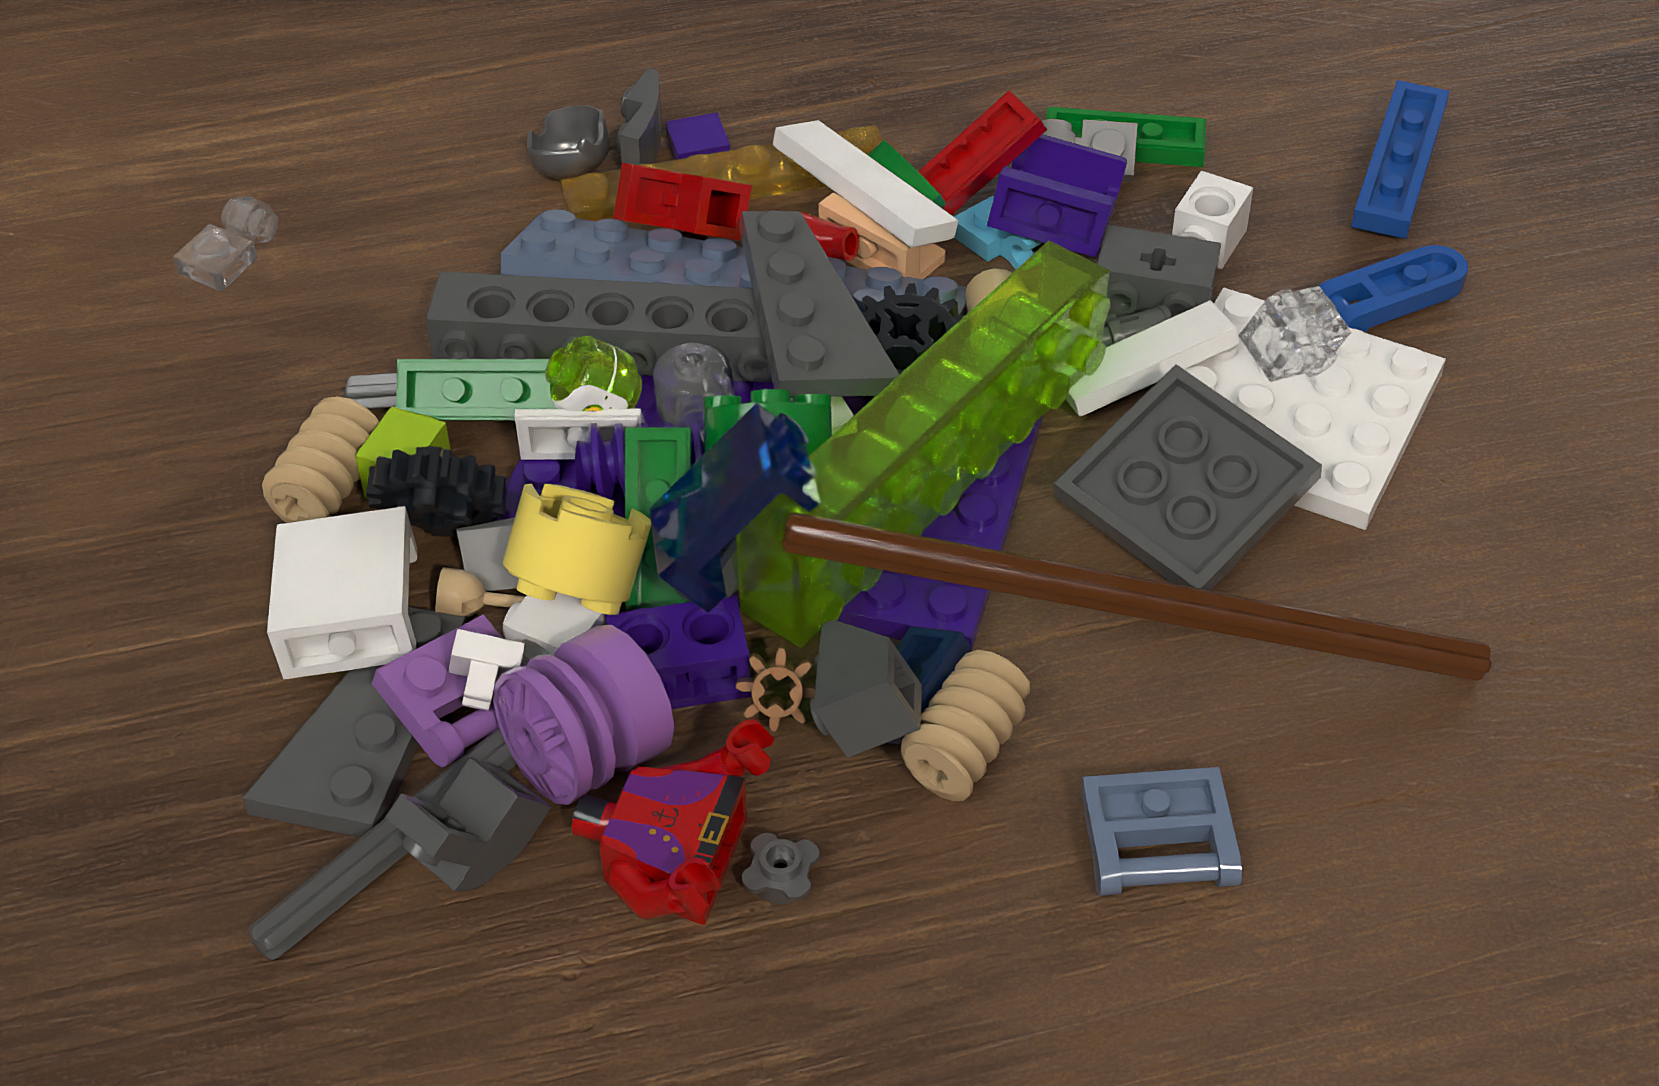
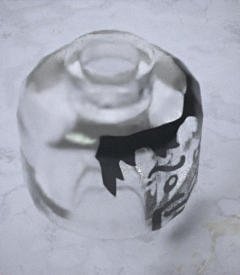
[653,342,734,433]

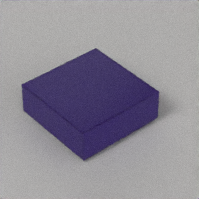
[665,112,731,169]

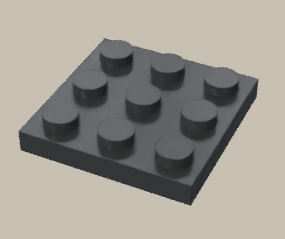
[1054,364,1322,591]

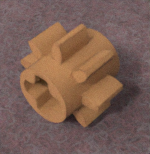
[736,644,816,732]

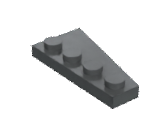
[242,607,466,837]

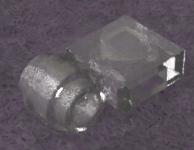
[173,195,278,292]

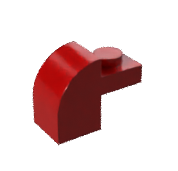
[613,163,752,241]

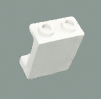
[267,506,417,679]

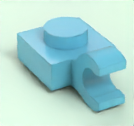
[954,196,1043,274]

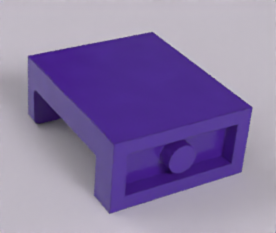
[987,134,1127,257]

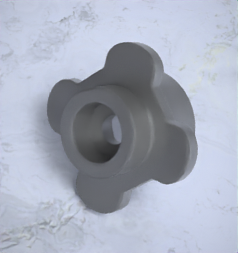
[742,833,819,904]

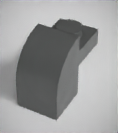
[385,758,552,891]

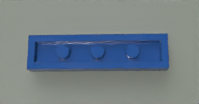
[1351,80,1450,239]

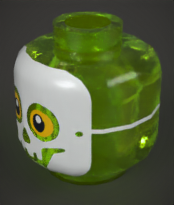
[545,336,642,412]

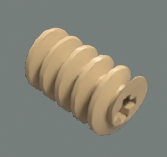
[262,396,379,523]
[901,650,1030,801]

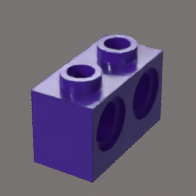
[606,595,752,709]

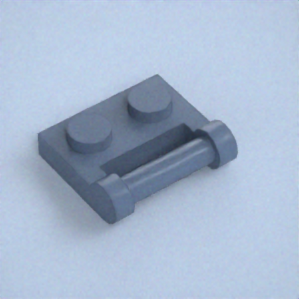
[1080,767,1242,896]

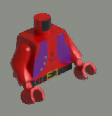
[572,719,774,925]

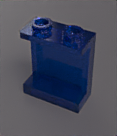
[649,402,820,613]

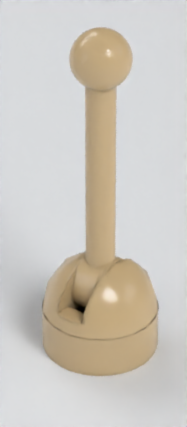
[435,567,525,619]

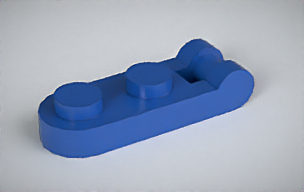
[1310,245,1468,333]

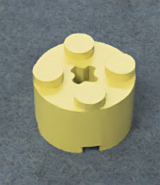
[502,484,652,615]

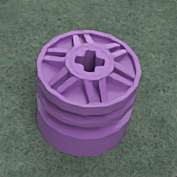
[493,625,674,805]

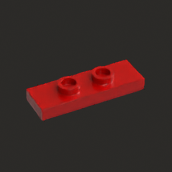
[918,90,1047,215]

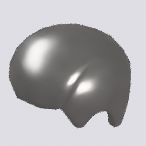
[527,105,609,180]

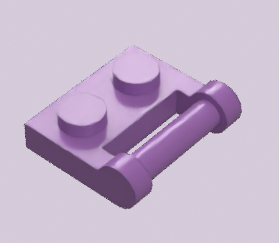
[372,614,525,767]

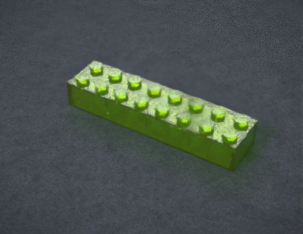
[736,241,1111,648]

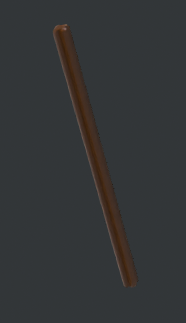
[782,512,1492,681]

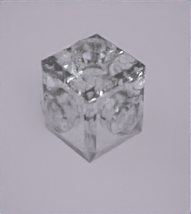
[1238,286,1352,382]

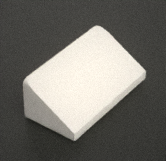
[515,409,645,460]

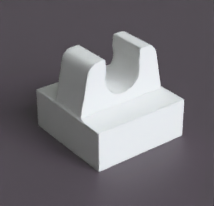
[448,629,525,711]

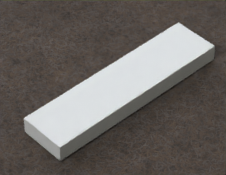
[773,120,958,248]

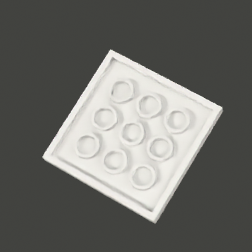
[1185,288,1446,530]

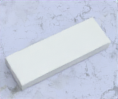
[1052,300,1240,417]

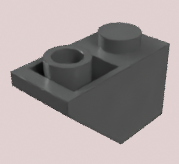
[810,620,922,758]

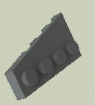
[739,210,901,398]

